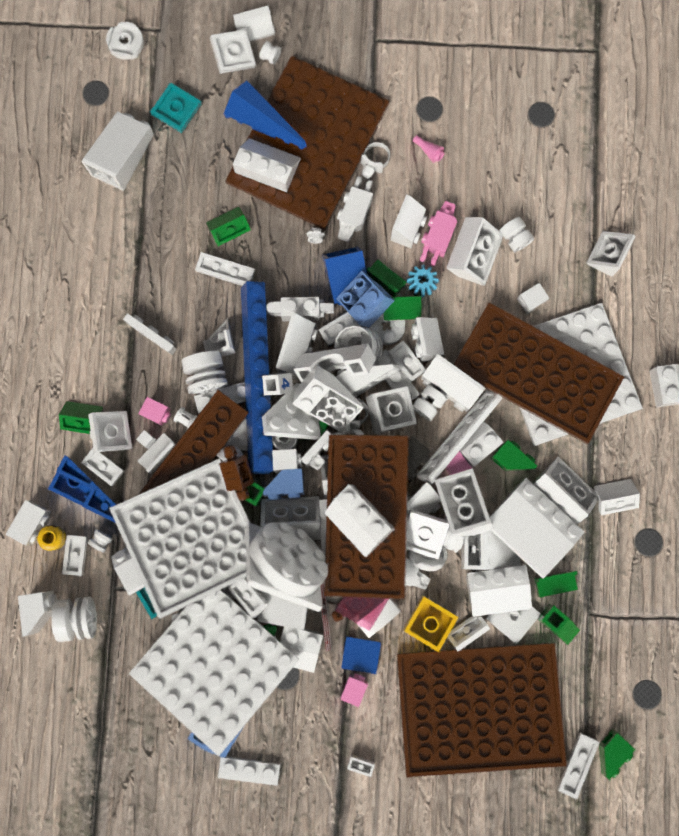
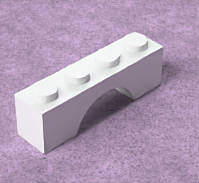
[294,344,376,383]

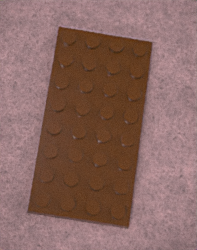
[454,302,624,444]
[324,435,409,599]

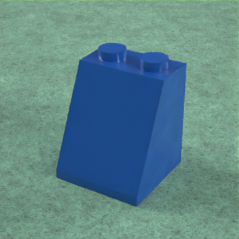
[322,246,367,305]

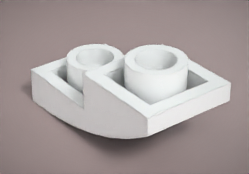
[357,598,401,637]

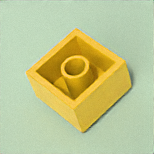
[402,595,458,652]

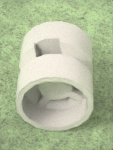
[500,217,534,253]
[413,385,447,421]
[272,436,298,450]

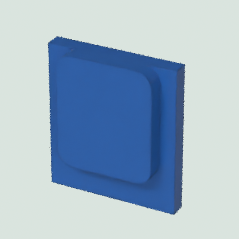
[341,636,381,674]

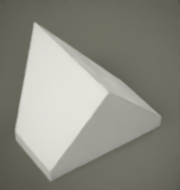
[203,318,236,356]

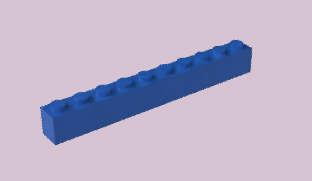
[241,281,274,474]

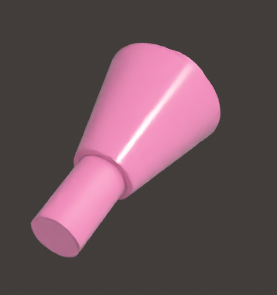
[413,135,444,163]

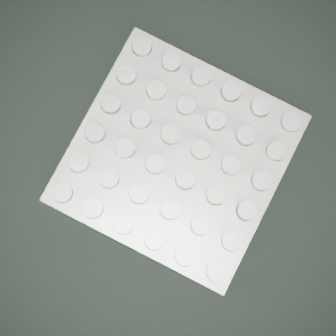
[519,303,643,446]
[109,459,250,619]
[129,590,300,756]

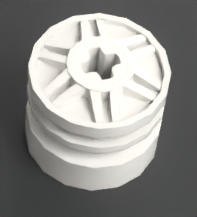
[334,326,383,363]
[181,351,228,394]
[52,596,97,642]

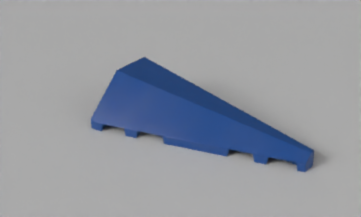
[224,80,307,149]
[48,455,116,523]

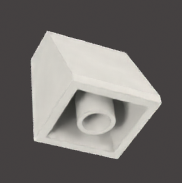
[257,590,308,630]

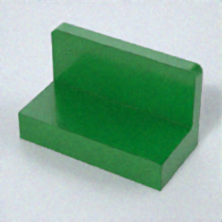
[206,207,251,246]
[366,259,407,297]
[383,296,422,320]
[59,401,103,434]
[534,570,578,597]

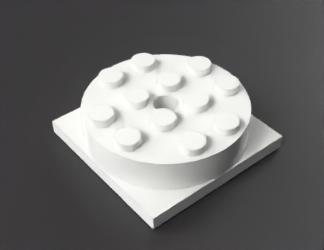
[245,522,328,612]

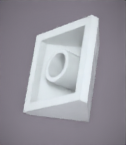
[587,231,636,277]

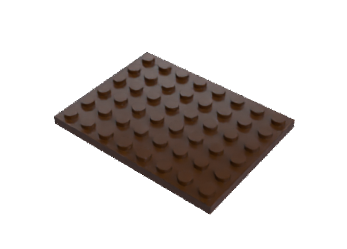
[225,55,389,230]
[397,643,567,778]

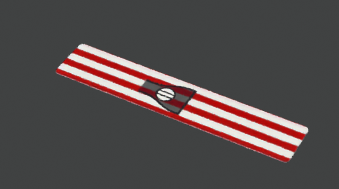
[320,581,332,651]

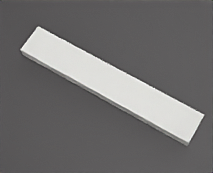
[416,391,502,485]

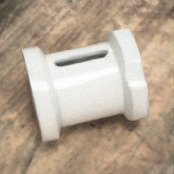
[173,407,197,430]

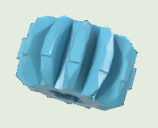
[407,264,439,297]

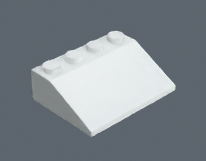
[490,478,584,578]

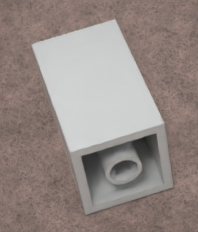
[82,111,154,191]

